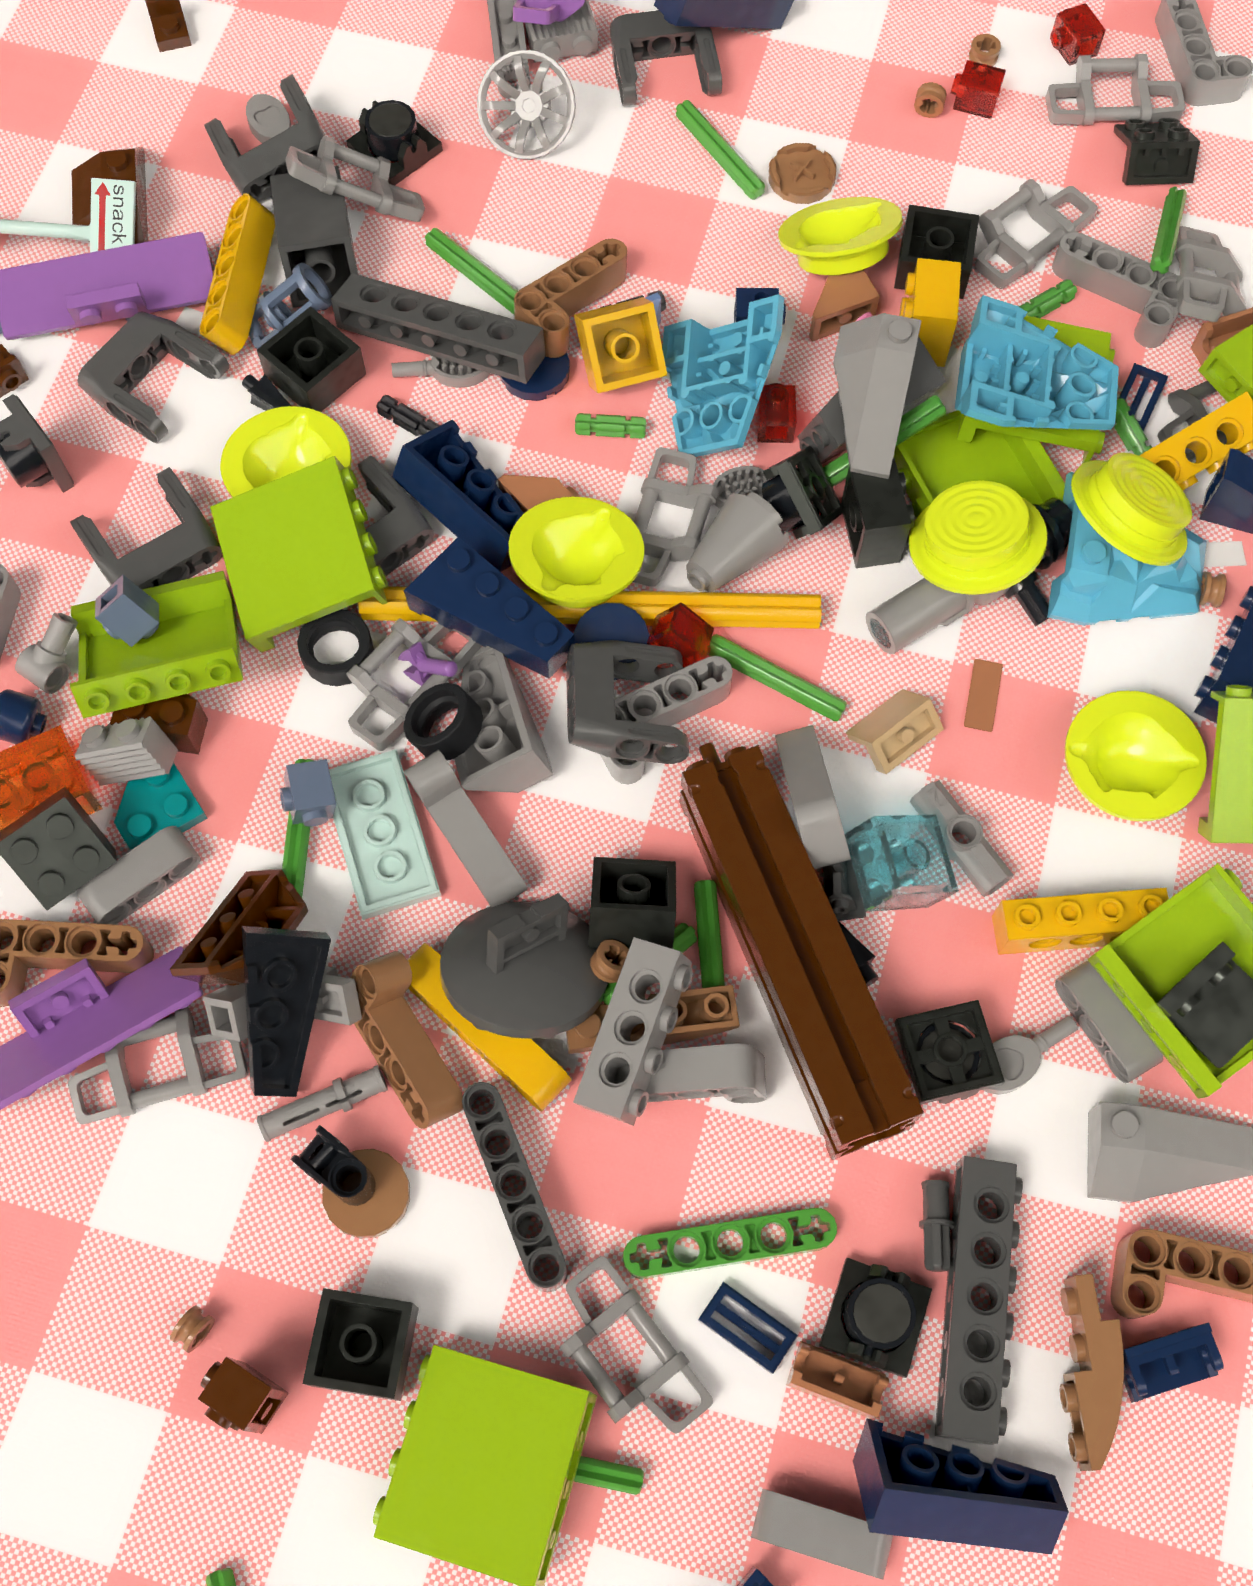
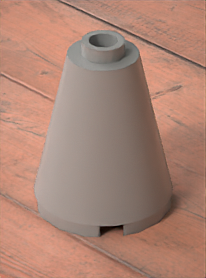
[686,489,789,592]

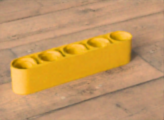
[199,193,276,355]
[407,943,572,1112]

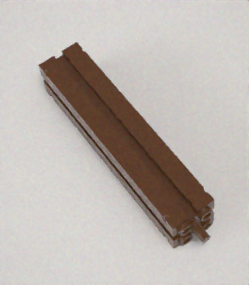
[679,742,924,1161]

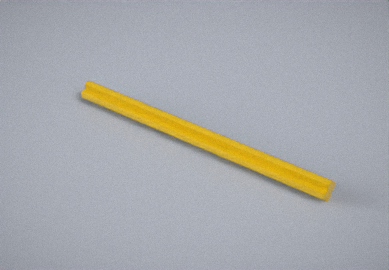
[358,586,822,629]

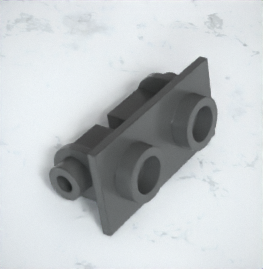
[823,837,866,921]

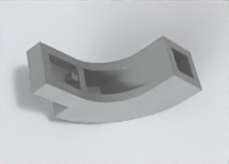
[203,966,362,1042]

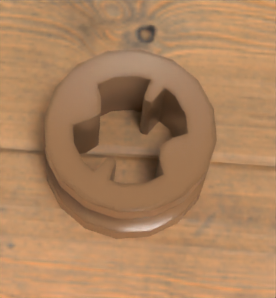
[969,34,1001,69]
[914,82,947,118]
[1199,571,1227,608]
[590,940,629,983]
[170,1305,215,1353]

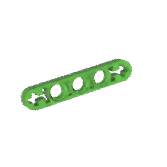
[623,1208,837,1279]

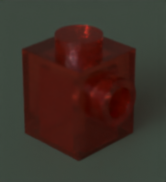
[1050,3,1106,66]
[950,60,1006,119]
[756,383,797,443]
[647,602,714,668]

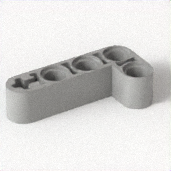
[1155,0,1253,106]
[1052,232,1179,348]
[600,656,733,785]
[775,725,851,869]
[404,749,528,907]
[615,1043,767,1104]

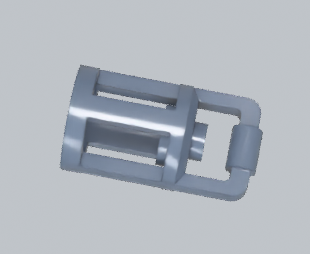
[249,263,332,349]

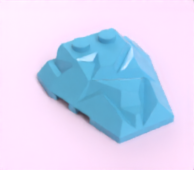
[662,294,785,457]
[954,295,1119,430]
[1047,472,1207,626]

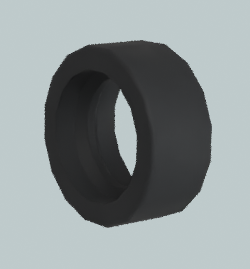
[297,609,374,687]
[403,683,483,761]

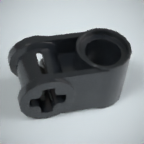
[290,1125,376,1206]

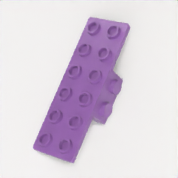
[0,232,213,340]
[0,946,203,1110]

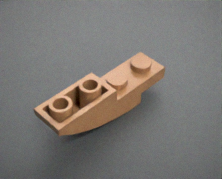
[566,985,740,1054]
[1059,1274,1124,1471]

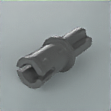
[919,1180,955,1272]

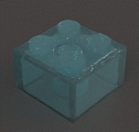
[845,814,959,912]

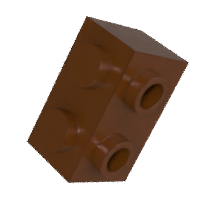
[110,694,208,755]
[198,1356,289,1434]

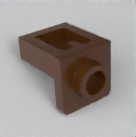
[145,0,192,53]
[0,344,29,398]

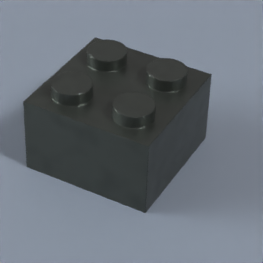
[894,204,979,299]
[257,306,366,412]
[841,458,915,569]
[0,787,117,911]
[588,857,676,949]
[302,1288,419,1401]

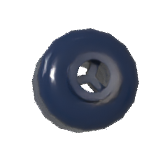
[0,689,47,746]

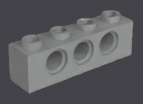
[573,937,693,1126]

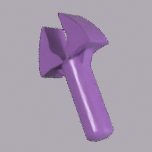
[398,642,458,686]

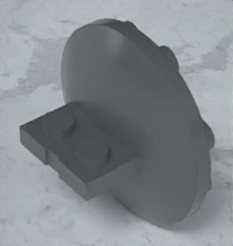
[440,893,610,1039]

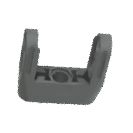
[610,10,722,106]
[204,74,325,202]
[77,311,230,443]
[357,455,434,576]
[70,467,222,589]
[566,640,689,764]

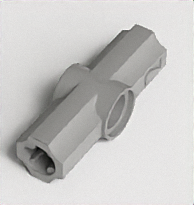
[910,780,1014,897]

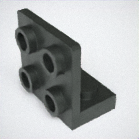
[1113,118,1200,185]
[1156,942,1253,1068]

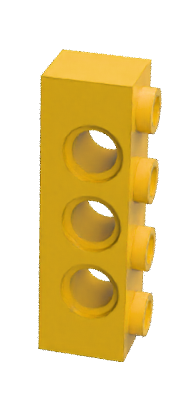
[1139,391,1253,490]
[992,888,1169,955]

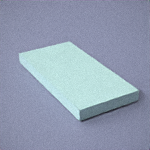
[329,749,442,920]

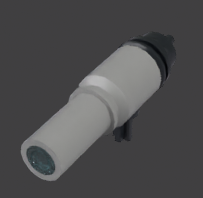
[865,498,1073,655]

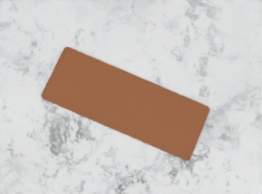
[964,659,1003,732]

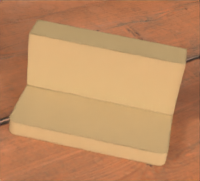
[846,689,944,774]

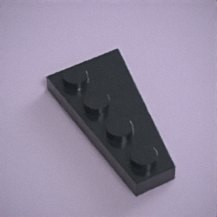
[242,926,331,1097]

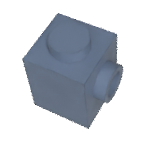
[95,575,159,647]
[280,759,336,827]

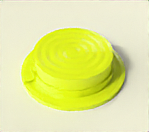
[778,197,903,275]
[220,406,352,497]
[1071,452,1192,566]
[909,480,1047,595]
[509,497,644,608]
[1064,691,1207,822]

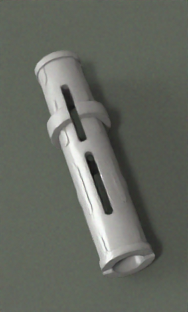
[257,1065,388,1142]

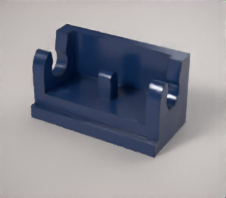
[1123,1322,1224,1403]

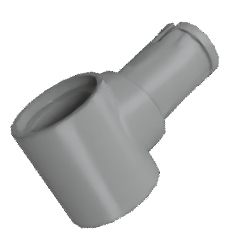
[15,613,78,694]

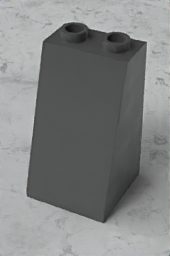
[270,165,359,308]
[797,336,946,465]

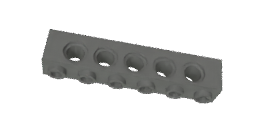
[331,273,546,384]
[934,1156,1023,1445]

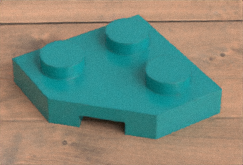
[114,762,208,851]

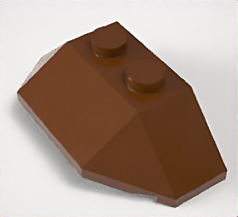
[71,147,148,244]
[170,869,309,986]

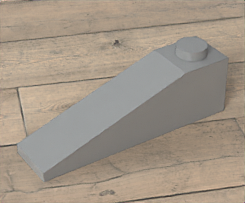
[833,313,921,479]
[454,646,553,793]
[1087,1102,1253,1203]

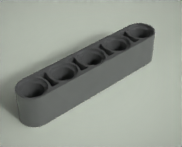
[462,1082,567,1293]

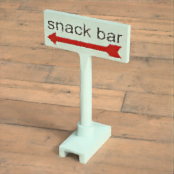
[0,178,136,252]

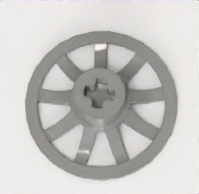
[477,50,576,160]

